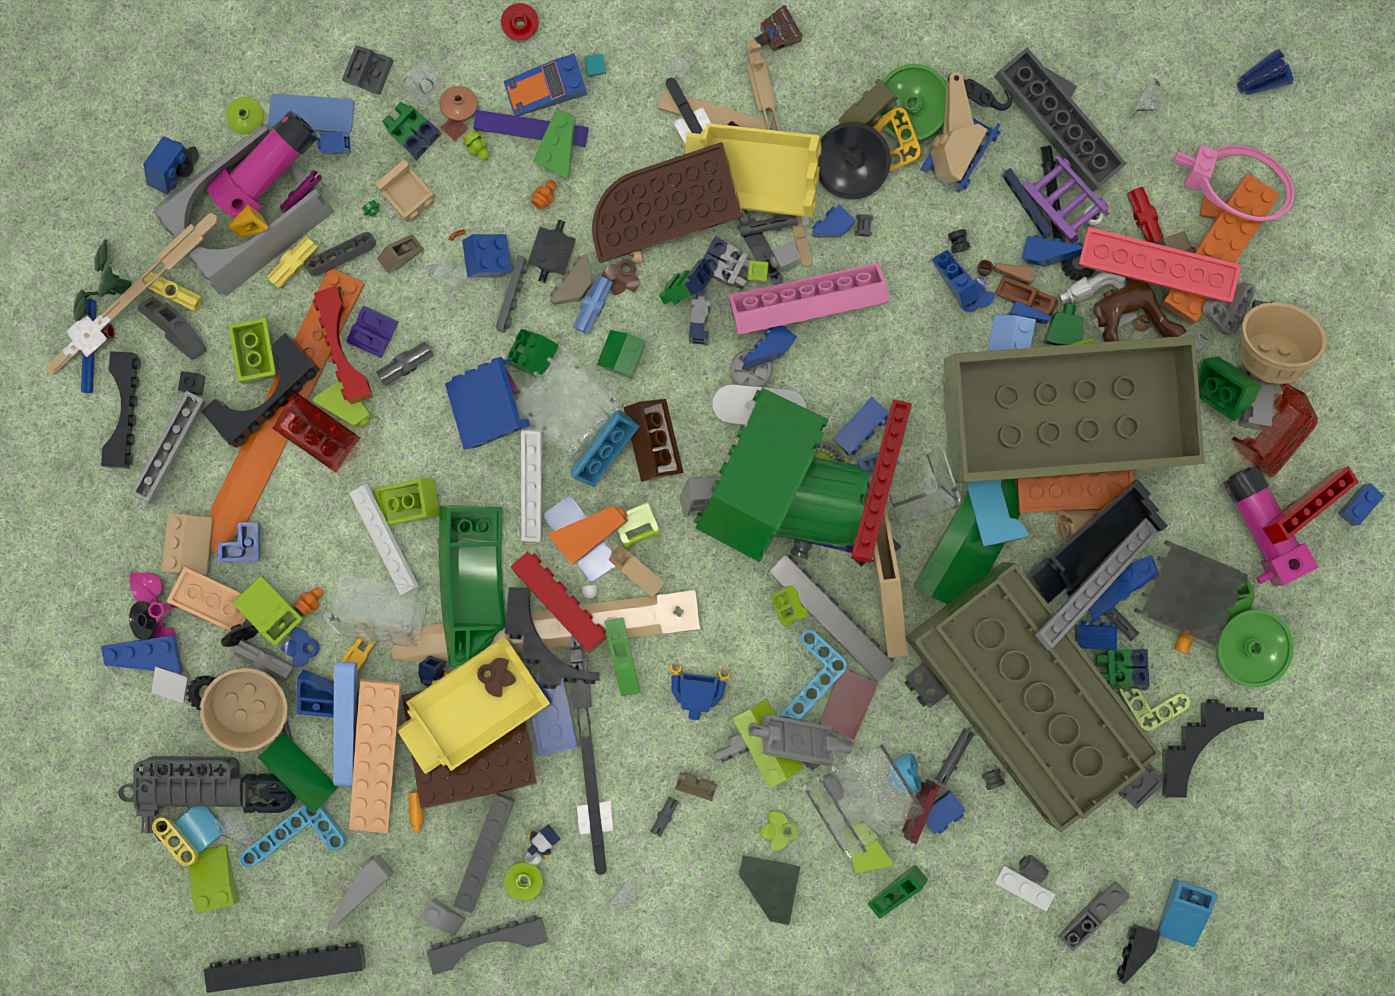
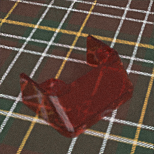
[1232,384,1318,477]

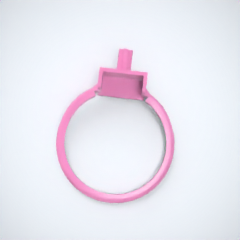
[1173,145,1294,221]

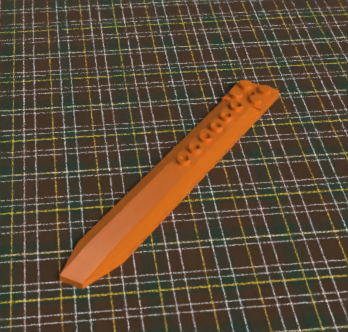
[209,269,365,554]

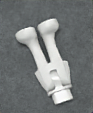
[1059,272,1125,305]

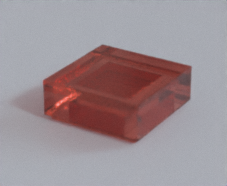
[441,119,468,142]

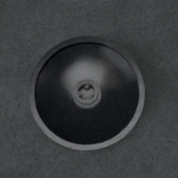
[818,122,891,199]

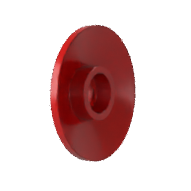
[501,3,539,41]

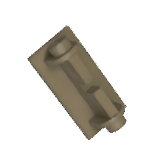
[675,772,717,801]

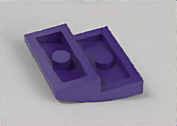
[346,306,399,358]

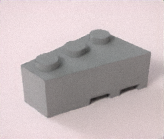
[1238,371,1276,430]
[680,475,721,517]

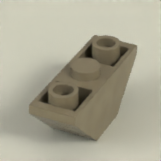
[550,254,592,305]

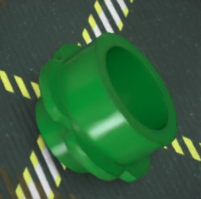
[362,200,380,217]

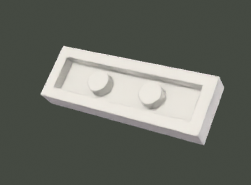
[994,865,1056,912]

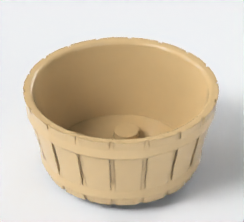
[1239,302,1327,385]
[200,667,287,752]

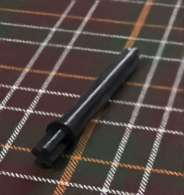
[1040,145,1066,243]

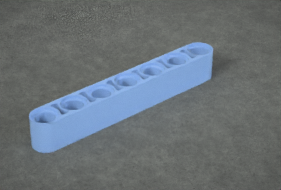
[333,661,357,787]

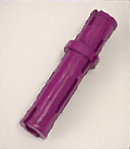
[280,170,322,213]

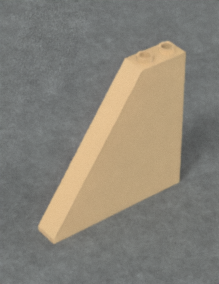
[864,494,907,658]

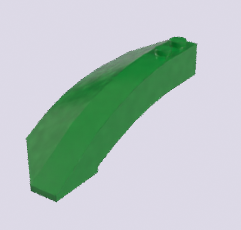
[914,479,1021,604]
[439,505,506,666]

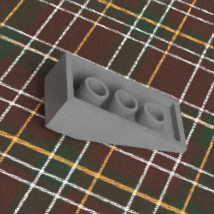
[327,855,394,931]

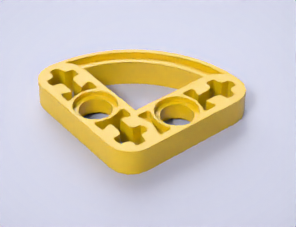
[874,107,922,172]

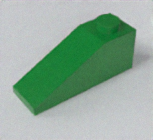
[867,864,928,919]

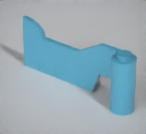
[966,480,1029,547]

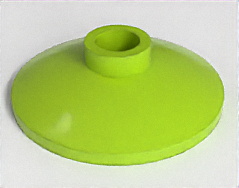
[226,97,264,134]
[504,862,543,901]

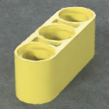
[152,817,199,866]

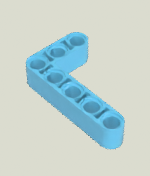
[778,630,847,721]
[240,804,347,868]

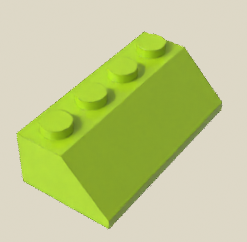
[733,699,804,789]

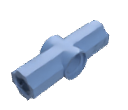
[573,275,613,334]

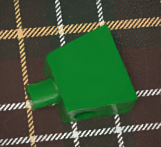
[1043,303,1083,346]

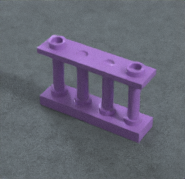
[1022,154,1109,242]

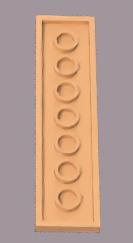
[349,679,401,833]

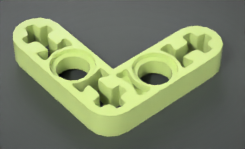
[1118,689,1190,731]

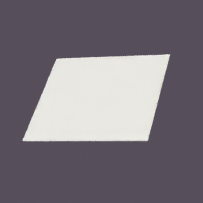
[151,667,187,703]

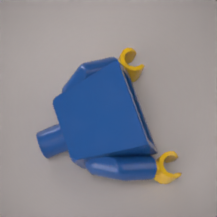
[670,663,730,720]

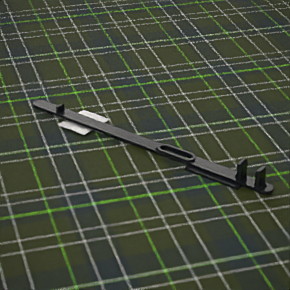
[666,77,783,285]
[567,636,613,875]

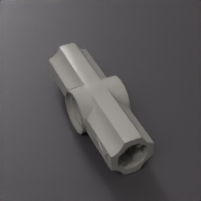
[234,639,294,681]

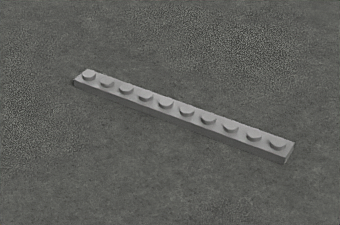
[1035,518,1158,650]

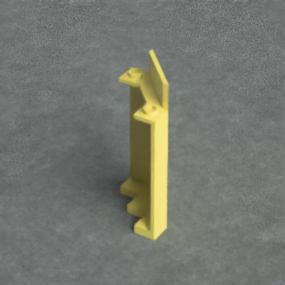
[685,123,822,218]
[397,636,550,774]

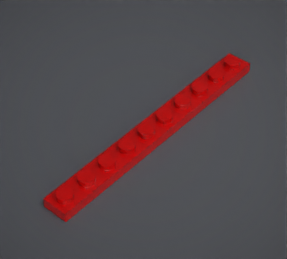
[851,399,912,563]

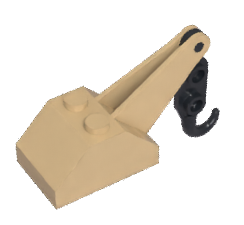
[931,71,1013,184]

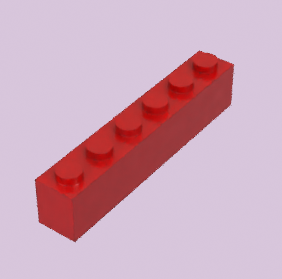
[1262,466,1359,545]
[510,551,607,654]

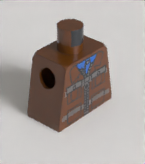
[754,5,802,51]

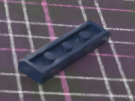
[1002,168,1053,237]

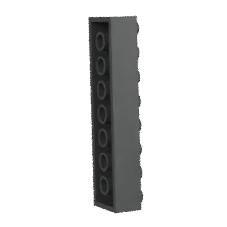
[994,47,1127,192]

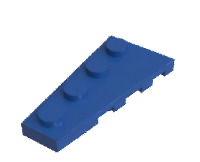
[101,635,183,674]

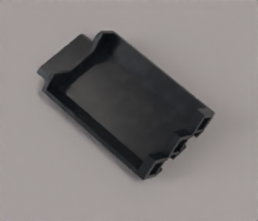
[1029,479,1168,603]

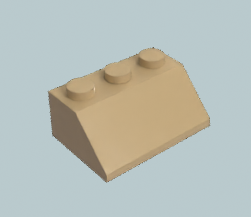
[161,513,214,575]

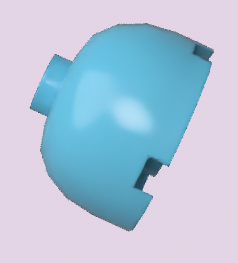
[888,754,922,793]

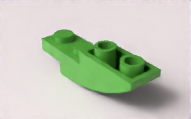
[604,617,640,697]

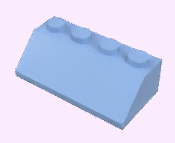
[988,315,1036,351]

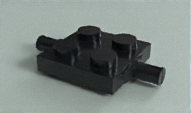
[528,220,576,283]

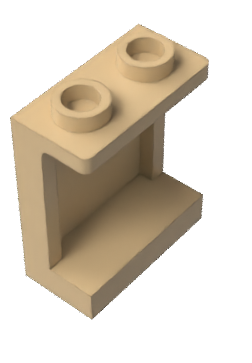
[375,160,436,222]

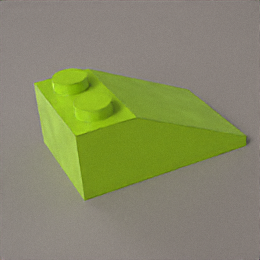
[375,478,440,525]
[188,844,239,914]

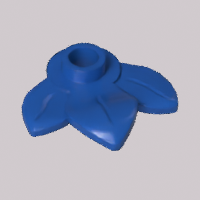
[960,277,995,312]
[281,628,320,667]

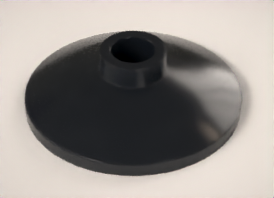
[129,601,156,640]
[221,624,258,647]

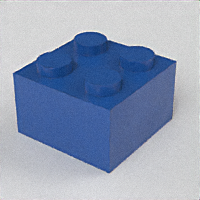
[462,234,512,278]

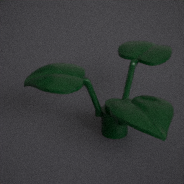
[73,239,132,322]

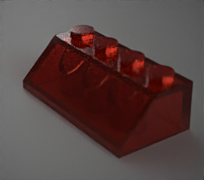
[272,393,361,473]

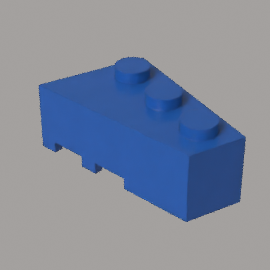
[296,669,359,718]

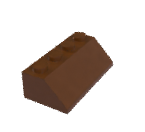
[623,399,684,482]

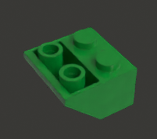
[507,329,559,379]

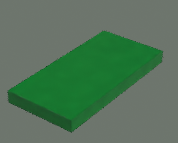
[257,732,338,813]

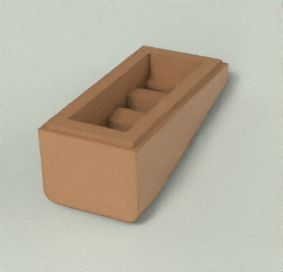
[993,263,1034,285]

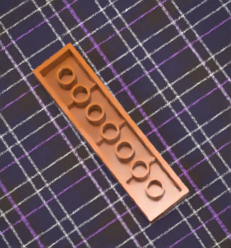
[1159,173,1280,325]

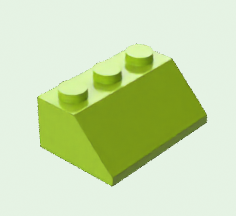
[228,318,277,384]

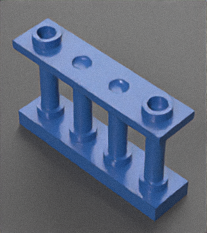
[920,117,1001,193]

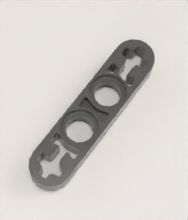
[305,232,376,276]

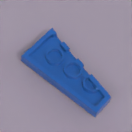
[1088,555,1159,623]

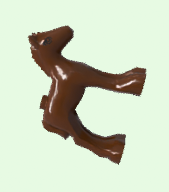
[1093,278,1187,342]

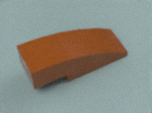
[995,276,1058,317]

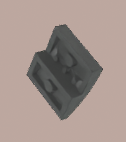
[342,45,394,95]

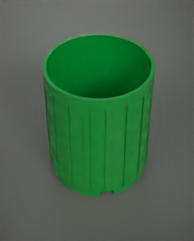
[771,457,868,548]

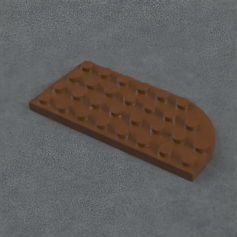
[592,142,743,263]

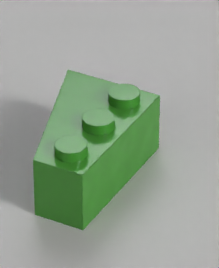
[533,108,576,178]

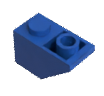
[811,204,856,238]

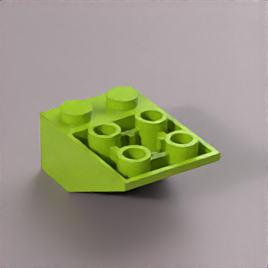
[233,575,303,646]

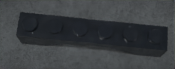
[101,351,141,469]

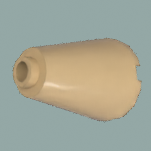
[1055,509,1100,544]

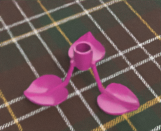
[130,572,198,638]

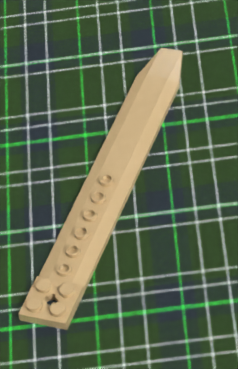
[390,590,700,662]

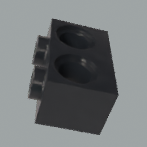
[904,663,948,708]

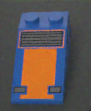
[504,53,587,116]

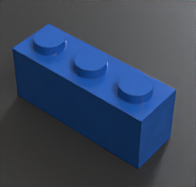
[832,397,889,456]

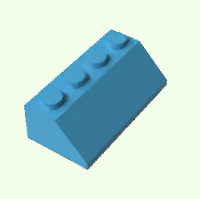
[570,408,640,487]

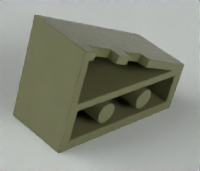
[838,78,898,125]

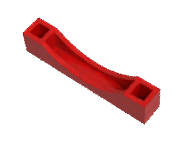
[313,286,373,404]

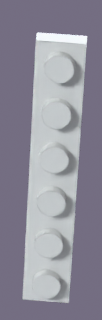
[521,428,542,542]
[349,484,419,596]

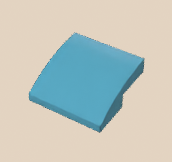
[175,807,226,856]

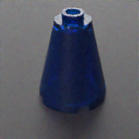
[1236,49,1294,95]

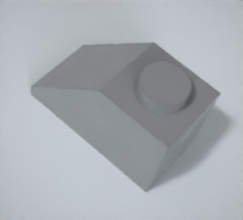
[769,241,802,272]
[420,898,466,936]

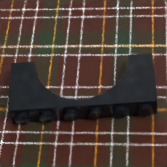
[201,333,320,448]

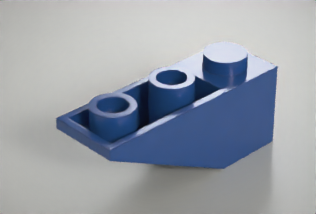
[1022,235,1083,267]
[931,250,980,307]
[741,325,797,370]

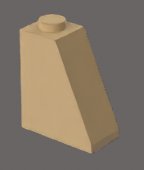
[608,545,665,597]

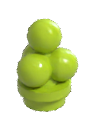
[463,129,489,160]

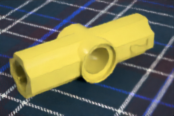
[267,236,319,289]
[144,272,203,312]

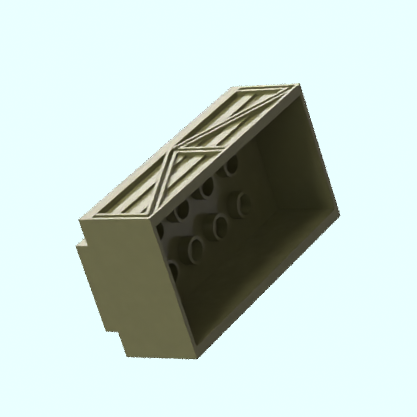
[943,335,1205,483]
[906,562,1162,832]

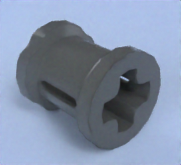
[855,214,873,237]

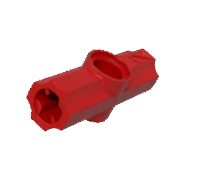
[1127,187,1164,243]

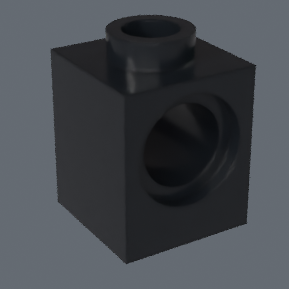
[178,371,206,395]

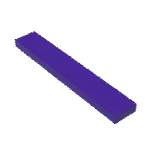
[473,110,589,147]

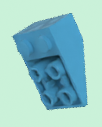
[1157,878,1217,947]

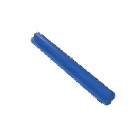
[81,299,97,393]

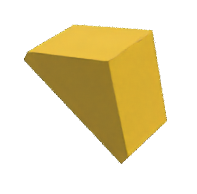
[228,205,268,238]

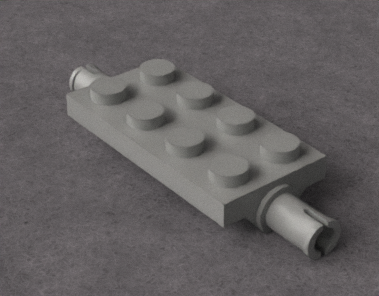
[748,714,853,766]

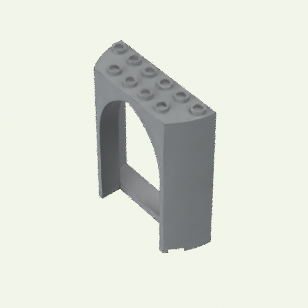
[154,123,334,296]

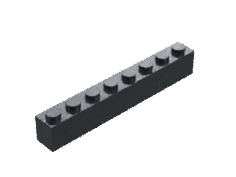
[204,942,366,993]

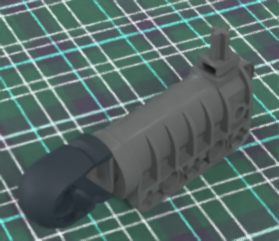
[118,756,296,834]

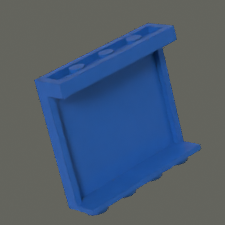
[445,357,530,450]

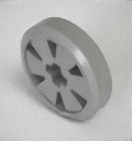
[730,349,772,387]

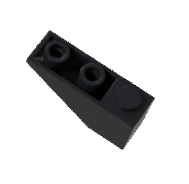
[1117,923,1161,984]

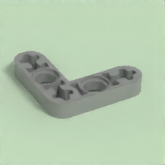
[1203,282,1255,335]

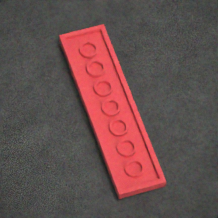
[1078,227,1242,304]

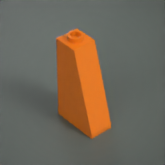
[548,505,628,565]

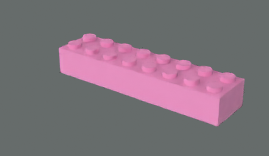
[729,263,889,334]

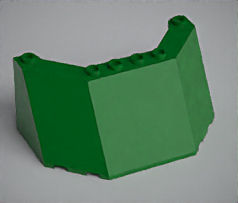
[694,388,829,562]

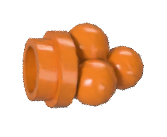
[531,180,557,210]
[294,587,323,616]

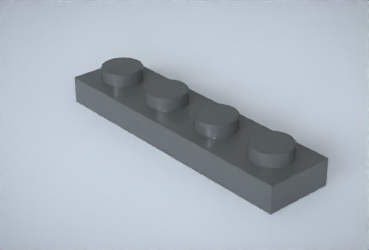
[495,255,529,333]

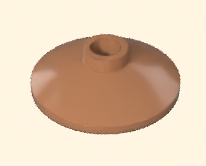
[439,86,478,121]

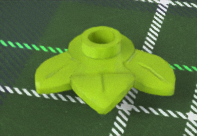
[759,811,798,850]

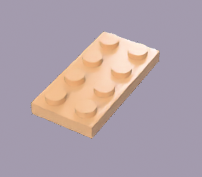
[166,566,246,631]

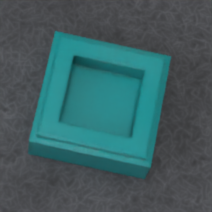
[584,54,607,77]

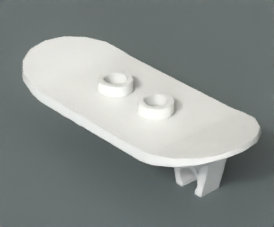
[712,384,807,424]

